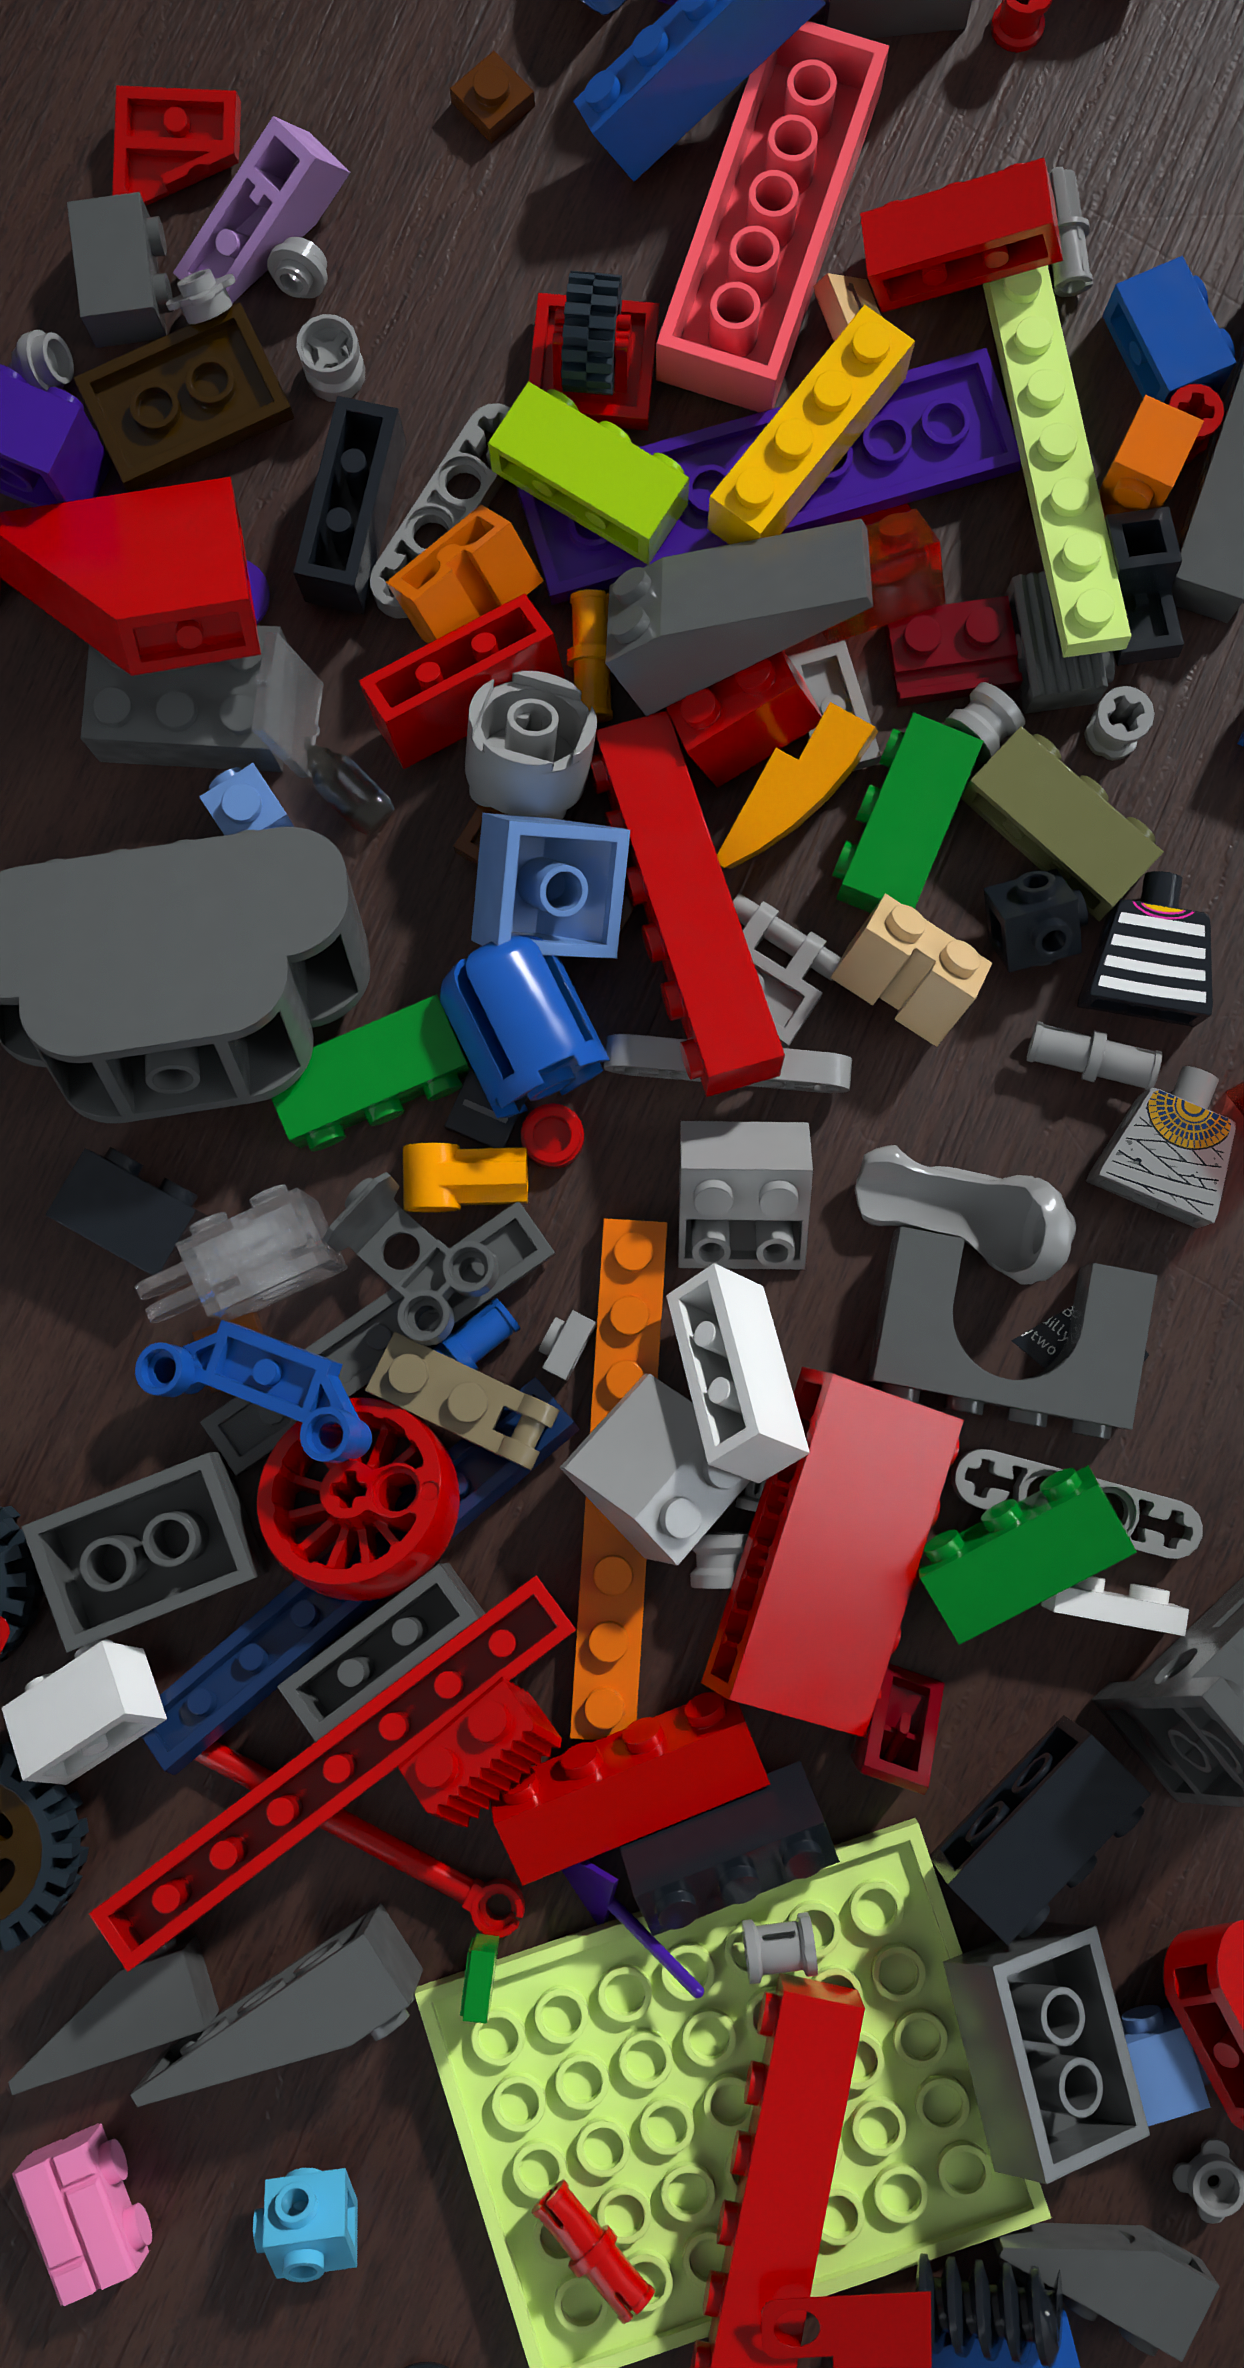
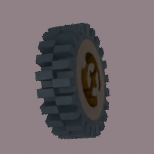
[0,1741,89,1953]

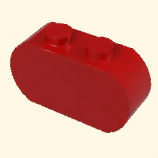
[1164,1920,1244,2130]

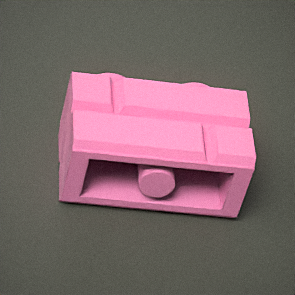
[12,2123,152,2306]

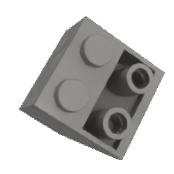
[678,1121,813,1270]

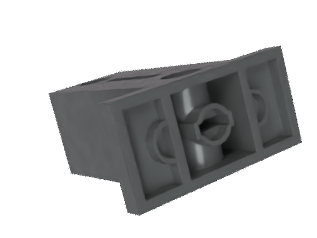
[1091,1576,1244,1808]

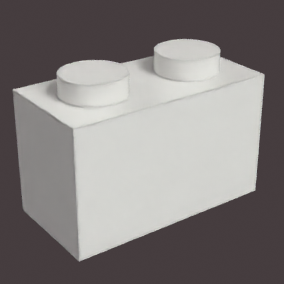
[1,1639,167,1785]

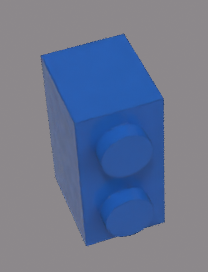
[1102,255,1237,404]

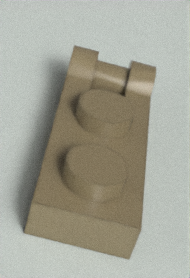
[365,1331,560,1470]

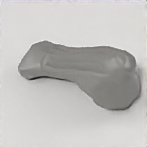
[855,1145,1076,1284]

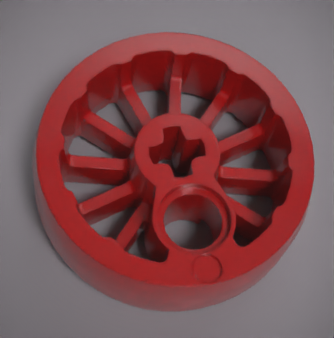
[257,1398,460,1601]

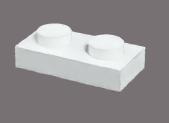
[1041,1576,1189,1636]

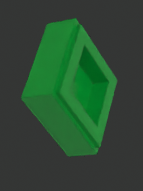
[460,1933,500,2024]

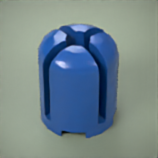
[440,935,610,1119]

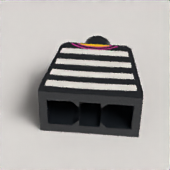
[1077,871,1213,1027]

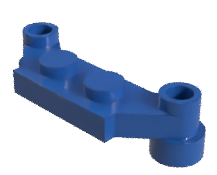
[135,1320,372,1463]

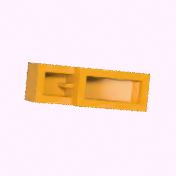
[717,702,878,869]

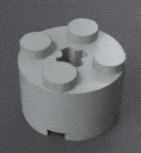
[465,671,597,820]

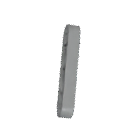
[370,403,510,618]
[604,1034,852,1093]
[951,1449,1203,1559]

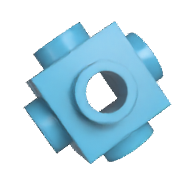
[253,2168,358,2282]

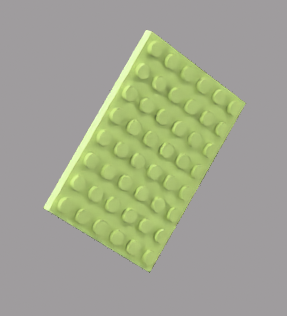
[414,1818,1051,2368]

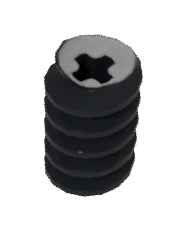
[915,2253,1063,2368]

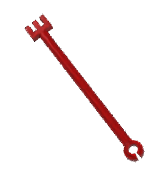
[194,1741,525,1938]

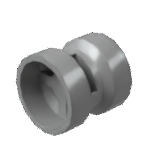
[296,314,365,402]

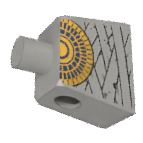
[1086,1066,1236,1228]

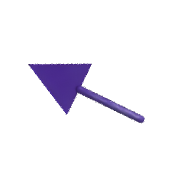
[561,1860,704,1998]

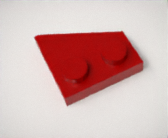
[112,85,241,206]

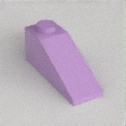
[173,116,351,303]

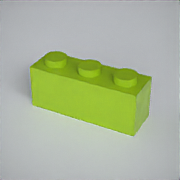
[488,381,689,565]

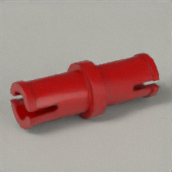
[531,2179,655,2324]

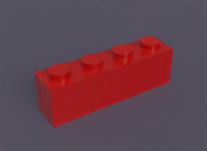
[490,1692,770,1886]

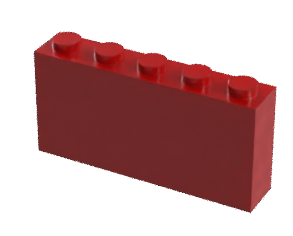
[701,1367,964,1738]

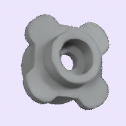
[166,269,236,324]
[1172,2138,1244,2224]

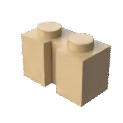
[830,893,992,1047]

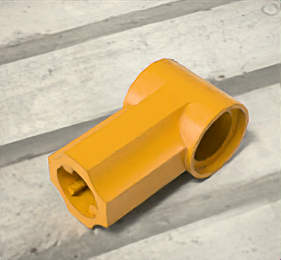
[403,1143,528,1212]

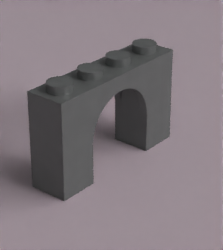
[866,1227,1158,1440]

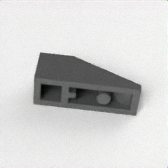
[8,1934,219,2095]

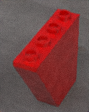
[0,477,261,676]

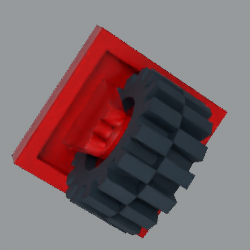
[529,271,660,431]

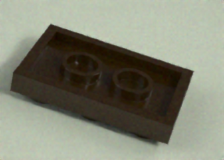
[73,302,294,492]

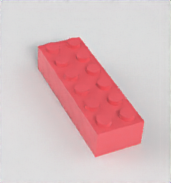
[656,21,889,413]

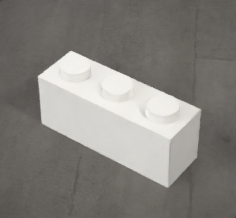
[666,1263,810,1483]

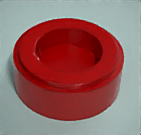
[521,1103,584,1169]

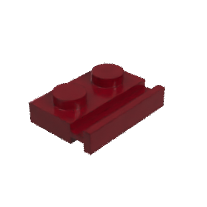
[883,596,1023,707]

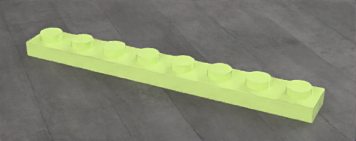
[983,265,1131,658]

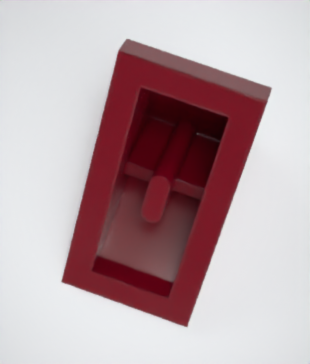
[851,1663,944,1795]

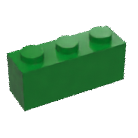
[832,712,984,913]
[271,994,470,1151]
[918,1465,1137,1645]

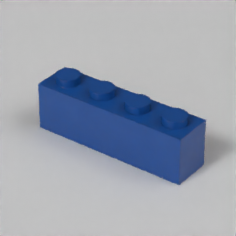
[574,0,826,182]

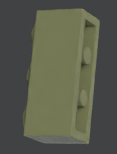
[961,726,1164,922]

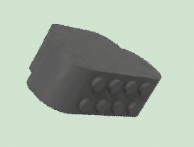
[0,827,370,1123]

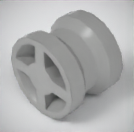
[944,682,1025,763]
[690,1531,749,1589]

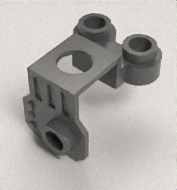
[323,1172,499,1346]

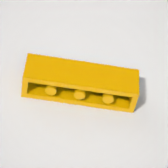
[707,304,915,544]

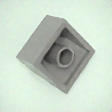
[559,1374,751,1565]

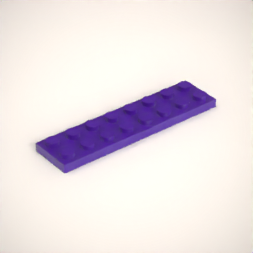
[517,348,1022,605]

